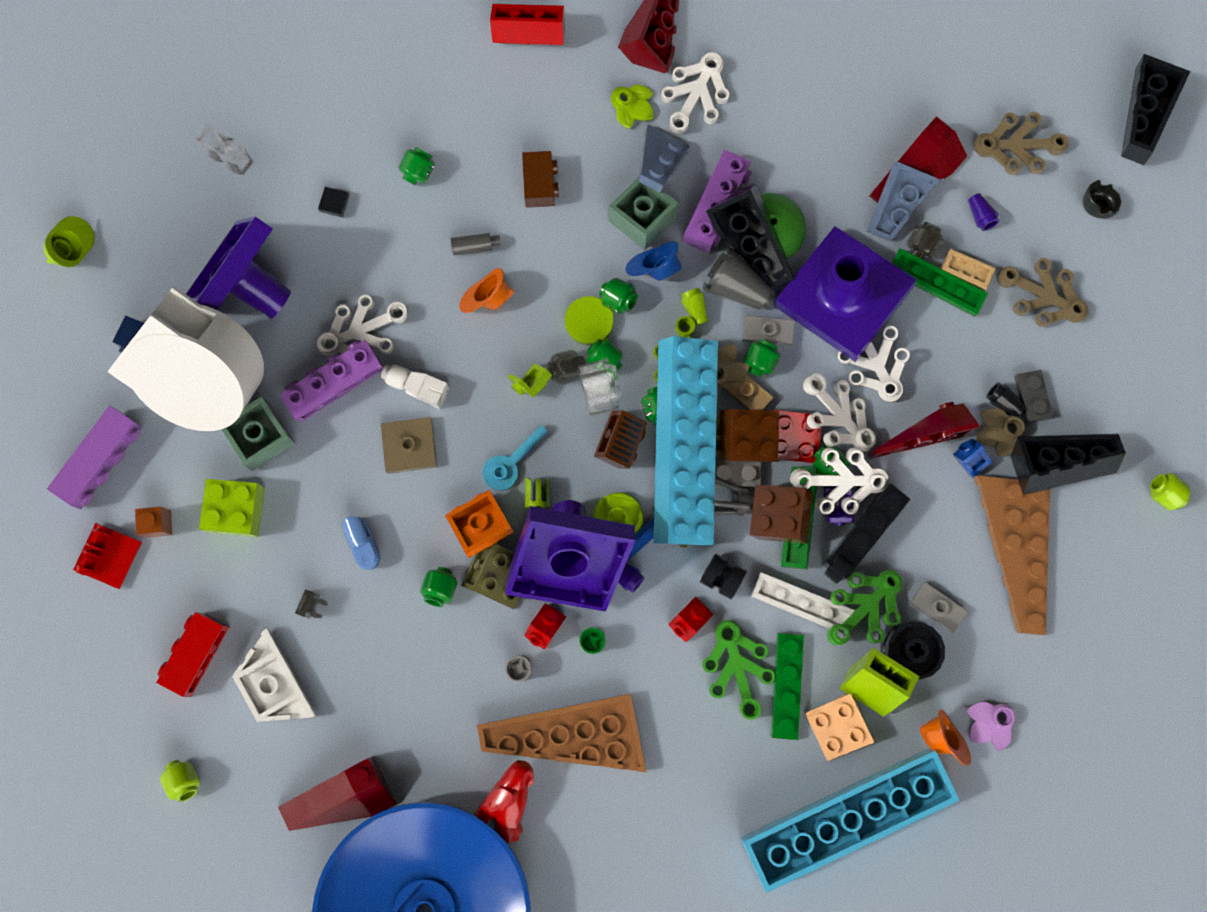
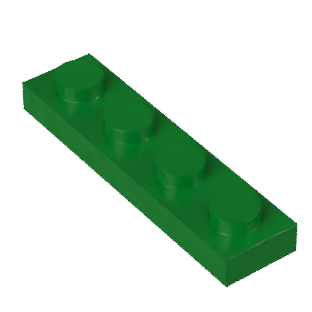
[892,248,988,317]
[781,466,818,570]
[771,633,804,740]

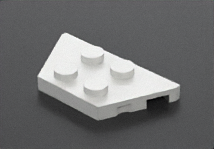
[232,628,317,722]

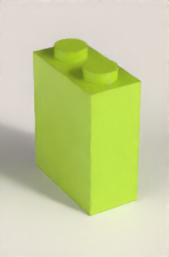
[839,647,919,717]

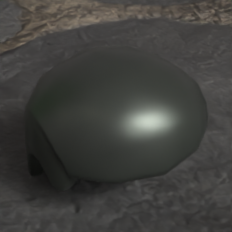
[1082,180,1122,219]

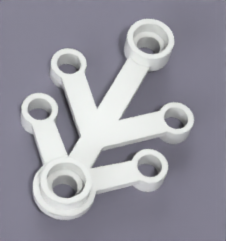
[661,52,729,134]
[317,294,408,357]
[838,326,910,402]
[803,373,876,452]
[790,448,889,514]

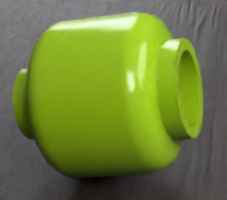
[1150,473,1191,510]
[160,760,200,802]

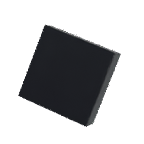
[318,187,350,218]

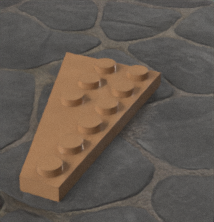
[974,475,1050,635]
[477,694,647,773]

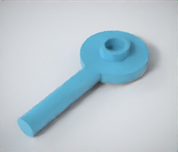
[483,425,548,491]

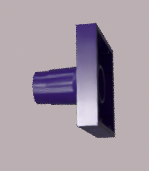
[186,216,291,319]
[775,226,916,362]
[505,500,636,612]

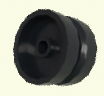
[880,622,945,680]

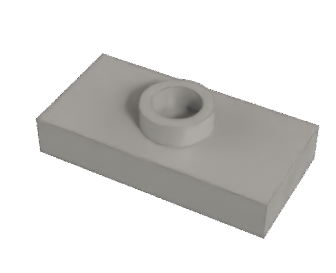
[742,315,795,346]
[910,582,968,633]

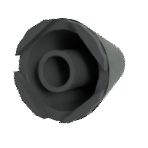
[702,247,773,310]

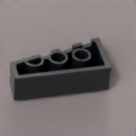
[1121,54,1191,165]
[1011,434,1126,495]

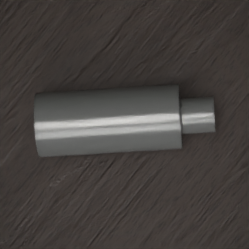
[451,233,501,256]

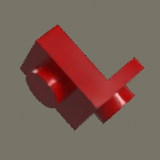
[668,596,714,642]
[524,603,567,650]

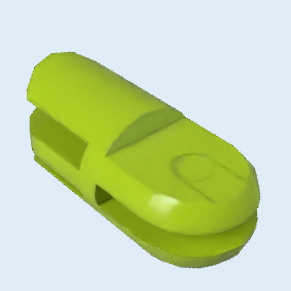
[525,478,550,510]

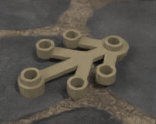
[974,112,1069,175]
[997,258,1089,327]

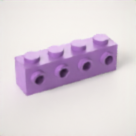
[683,149,752,254]
[279,340,385,422]
[47,405,142,509]

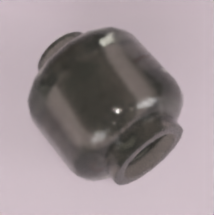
[907,222,944,260]
[547,349,586,385]

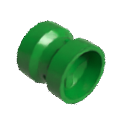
[579,627,605,654]

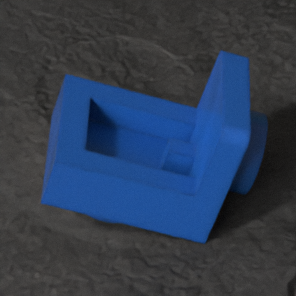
[953,438,993,478]

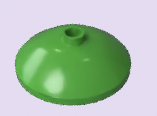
[760,193,806,260]

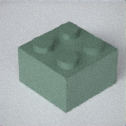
[609,177,679,250]
[221,396,295,471]

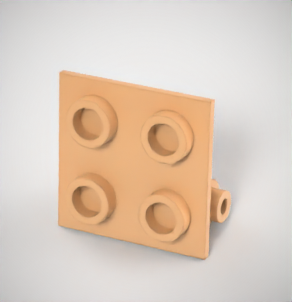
[805,693,875,761]

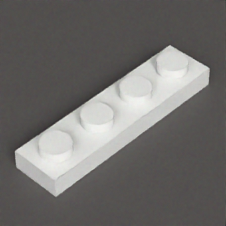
[750,572,855,635]

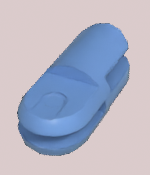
[342,516,381,570]

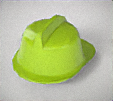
[43,216,95,268]

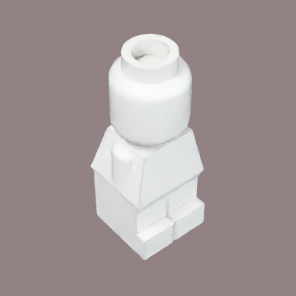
[381,364,449,409]

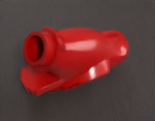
[474,760,534,842]

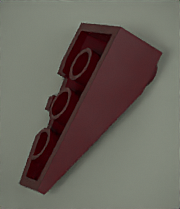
[618,0,679,73]
[869,116,967,203]
[868,402,979,459]
[278,756,396,831]

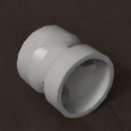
[505,656,532,682]

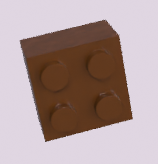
[719,409,779,462]
[750,485,813,544]

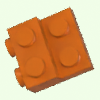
[445,490,513,558]

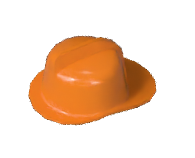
[459,268,514,313]
[920,709,971,766]

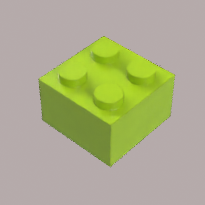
[199,479,265,537]

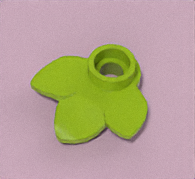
[610,84,653,129]

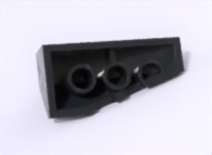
[706,183,794,288]

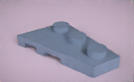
[638,125,690,193]
[866,162,940,241]

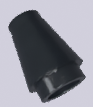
[986,382,1025,417]

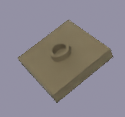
[381,417,437,474]

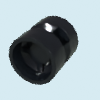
[700,553,747,600]

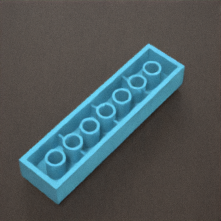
[653,336,718,545]
[740,749,959,893]

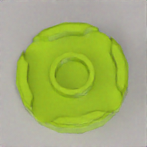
[565,296,613,346]
[593,492,643,534]

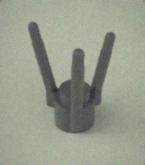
[713,477,754,516]

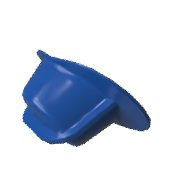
[625,241,682,281]

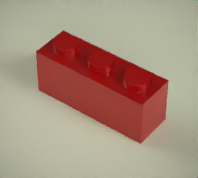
[490,4,565,45]
[156,612,230,697]

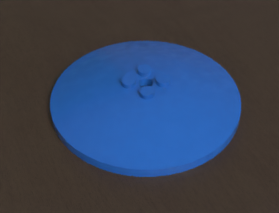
[312,802,531,912]

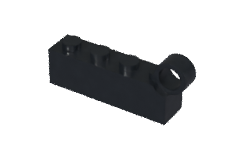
[822,483,911,584]

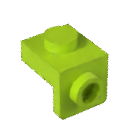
[507,363,553,398]

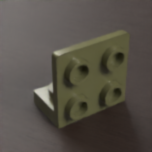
[461,543,521,609]

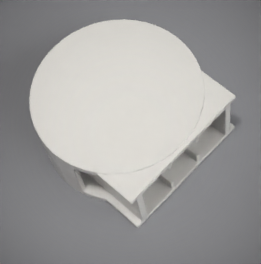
[108,286,264,431]

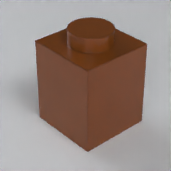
[135,506,172,538]

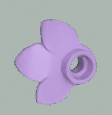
[966,702,1015,751]

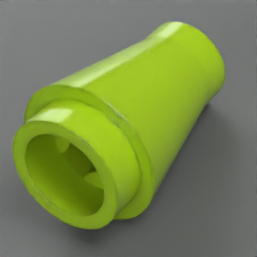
[681,288,709,326]

